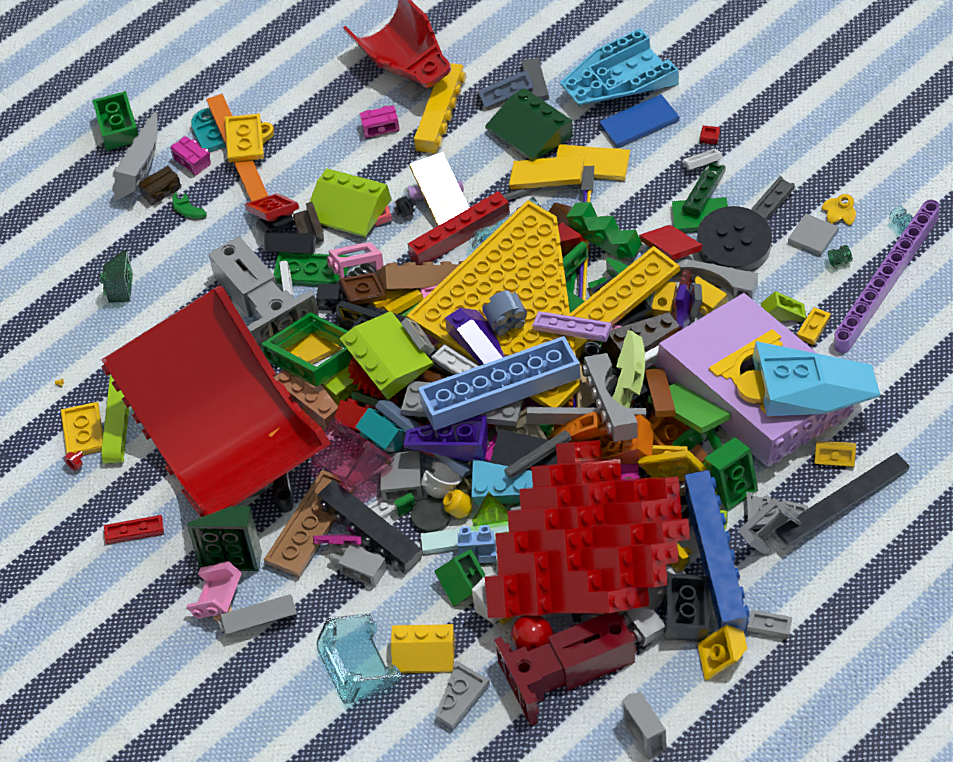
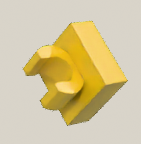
[670,543,693,573]

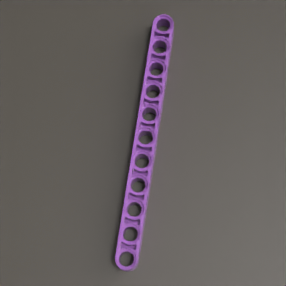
[834,199,940,353]

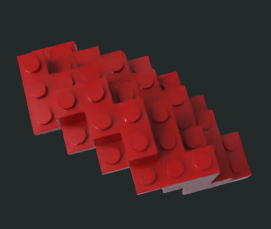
[485,440,690,618]

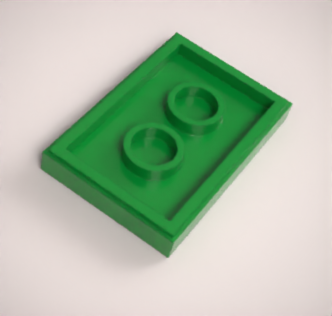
[672,197,728,233]

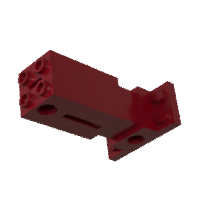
[494,612,637,726]

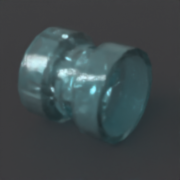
[889,206,913,232]

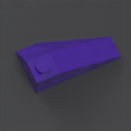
[445,308,505,365]
[404,415,488,461]

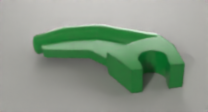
[172,193,207,219]

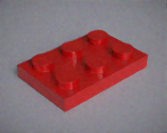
[244,193,299,221]

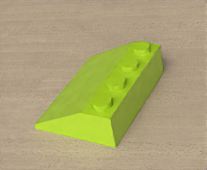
[309,168,392,237]
[340,311,434,400]

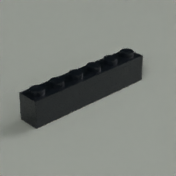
[317,480,422,574]

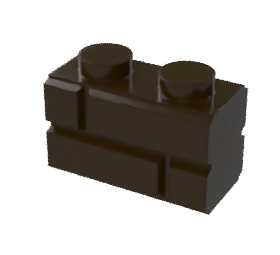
[138,165,181,205]

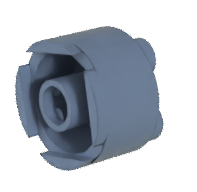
[482,290,527,336]

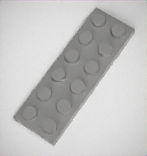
[401,381,524,427]

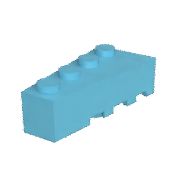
[472,460,533,505]

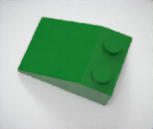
[704,437,758,511]

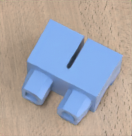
[458,525,497,563]

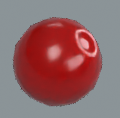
[510,615,553,651]

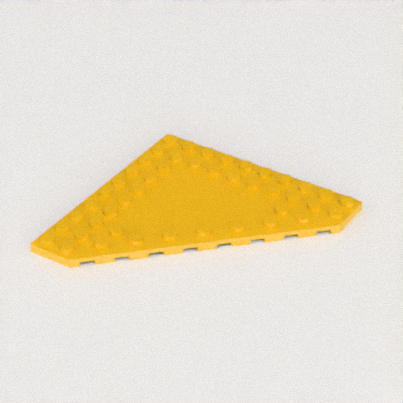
[406,200,580,407]

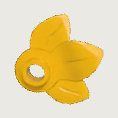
[821,194,856,226]

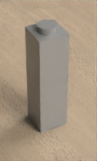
[218,594,297,635]

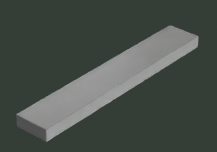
[526,407,646,424]

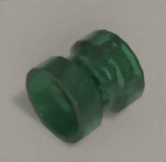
[827,244,853,268]

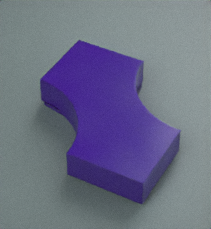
[676,284,691,332]

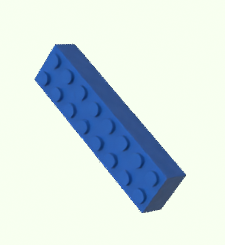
[684,470,750,634]

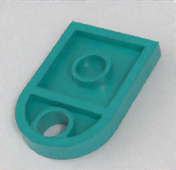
[191,108,226,153]

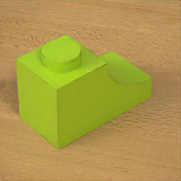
[761,291,806,323]

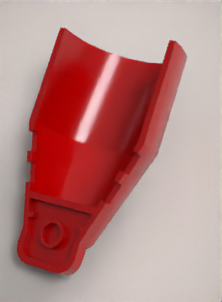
[343,0,451,87]

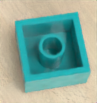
[356,408,406,453]

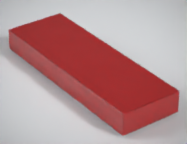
[104,515,165,545]

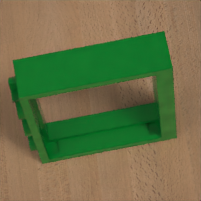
[261,312,353,387]

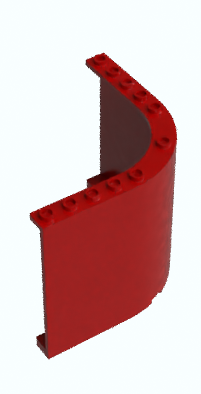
[101,285,331,517]

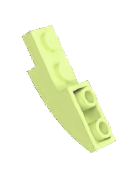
[612,330,645,408]

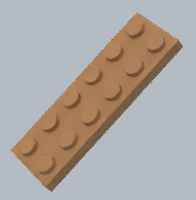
[264,470,357,577]

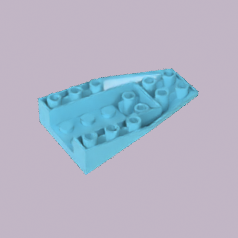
[560,28,679,106]
[752,341,880,416]

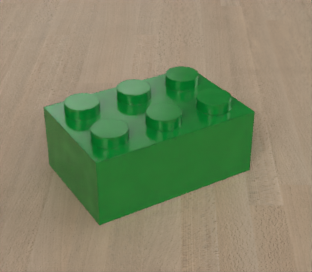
[92,91,139,151]

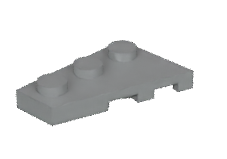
[436,660,490,729]

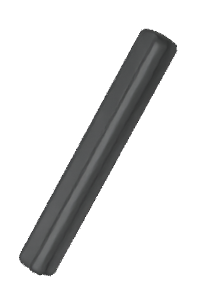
[504,430,571,479]

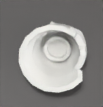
[421,460,462,498]

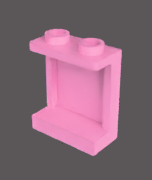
[186,562,242,619]

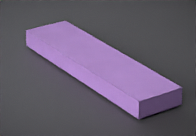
[532,311,612,342]

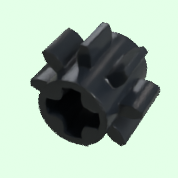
[393,195,416,217]

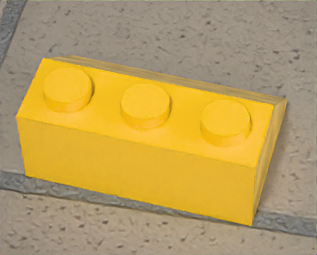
[391,624,455,674]

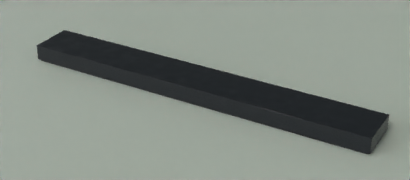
[775,452,910,547]

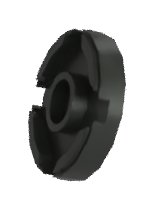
[411,497,451,533]

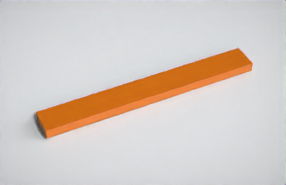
[206,93,269,201]

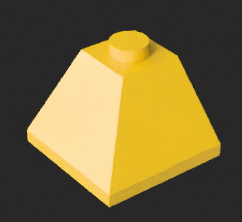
[697,625,748,680]

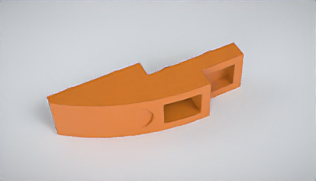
[550,411,608,443]

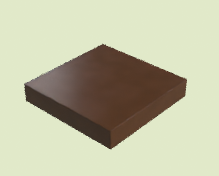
[339,273,387,305]

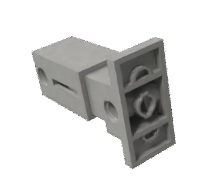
[208,236,319,351]

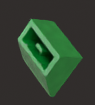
[434,549,486,607]

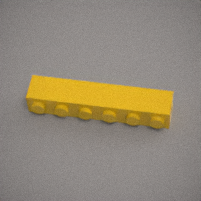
[414,63,466,154]

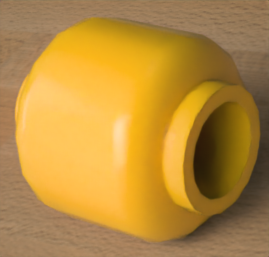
[443,490,473,519]

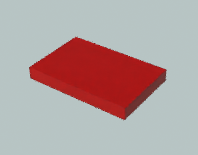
[639,225,702,261]

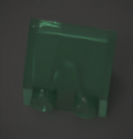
[99,250,133,303]

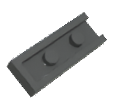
[751,176,795,221]

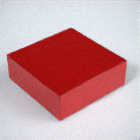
[700,125,720,144]

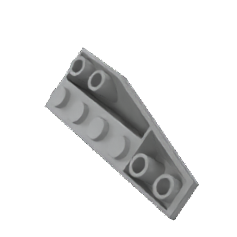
[112,112,158,200]

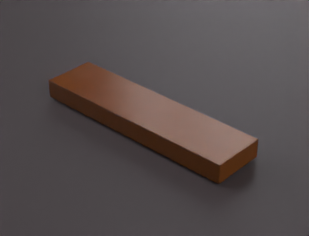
[645,368,675,417]

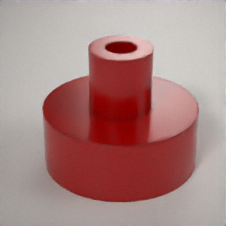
[63,451,84,471]

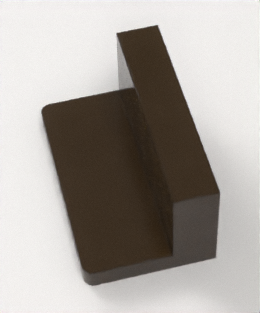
[293,202,324,243]

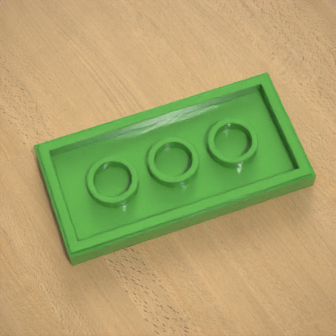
[648,382,731,434]

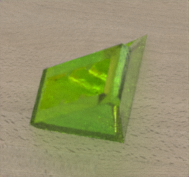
[472,491,508,527]

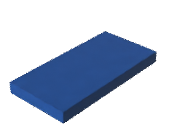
[599,94,679,148]

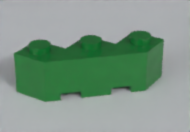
[566,202,642,259]

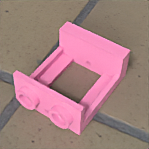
[327,242,383,278]

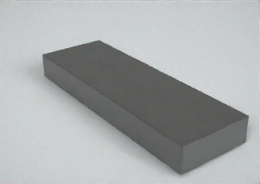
[521,57,549,100]

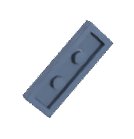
[477,70,534,108]

